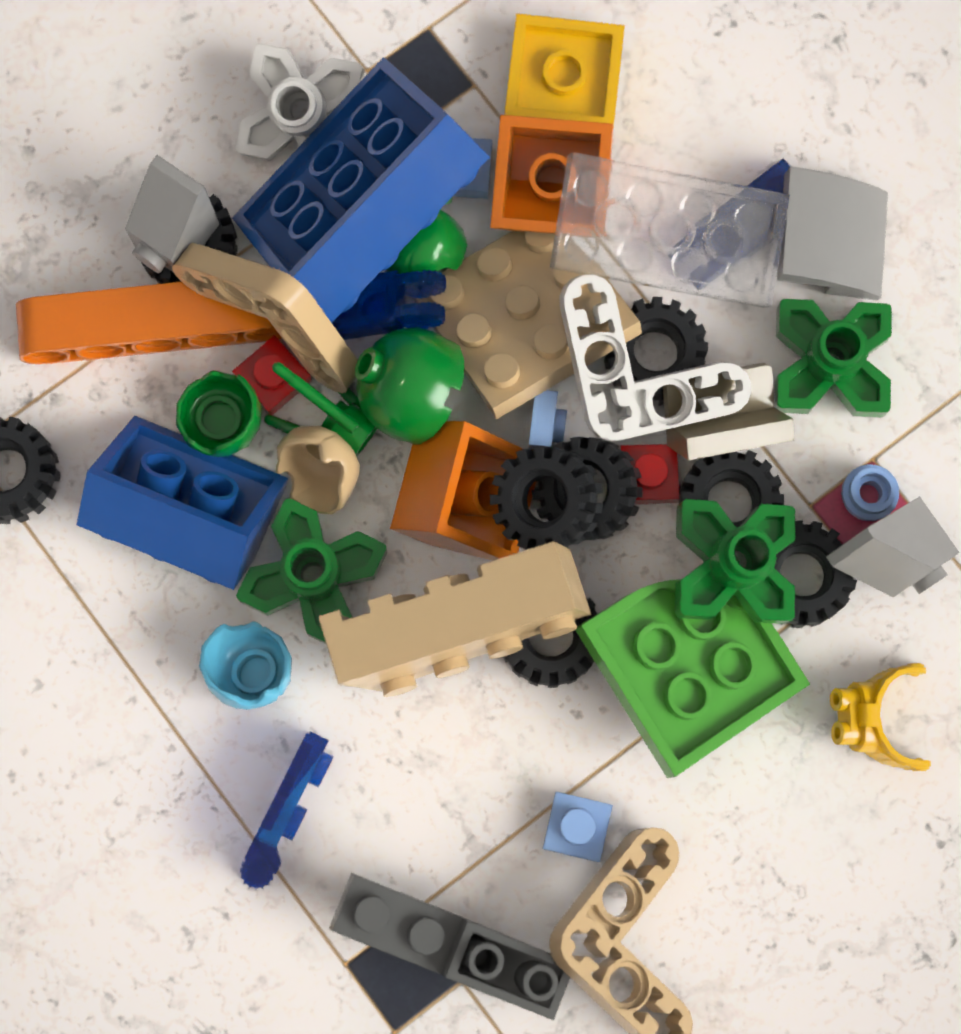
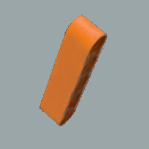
[16,282,283,364]

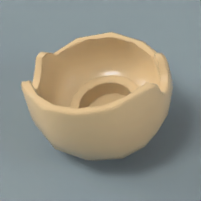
[275,426,360,515]

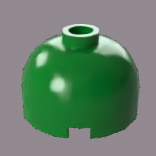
[355,327,464,445]

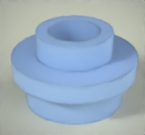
[841,464,899,521]

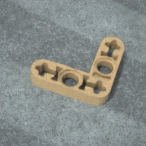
[172,243,358,393]
[549,827,693,1034]

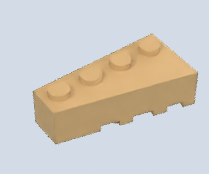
[319,542,591,697]

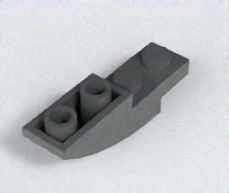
[329,873,570,1020]

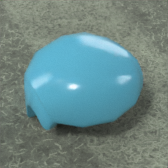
[199,621,292,710]

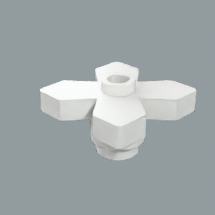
[236,43,364,160]

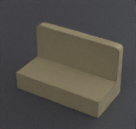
[663,363,795,461]

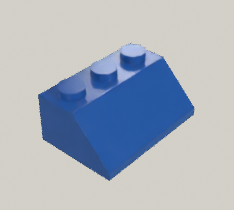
[76,416,288,590]

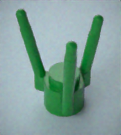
[264,362,378,456]

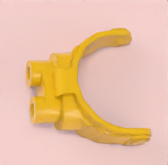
[830,663,931,771]

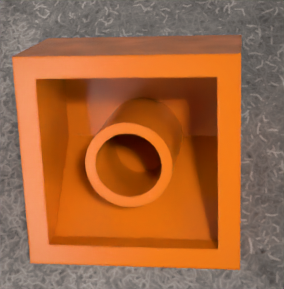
[490,114,614,238]
[390,421,536,561]

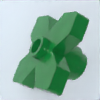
[774,299,892,418]
[236,498,388,645]
[675,499,795,624]

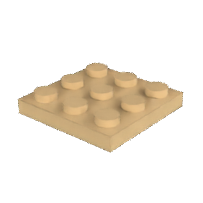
[411,231,642,420]

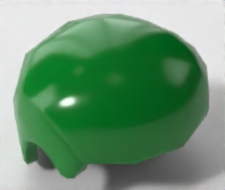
[384,209,468,285]
[176,370,262,457]

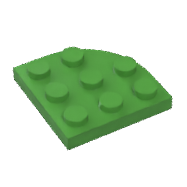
[575,579,810,778]

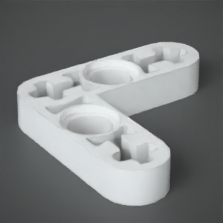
[559,275,751,441]

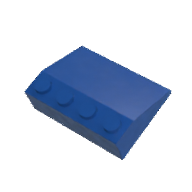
[232,57,490,323]

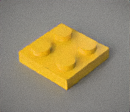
[504,13,625,129]

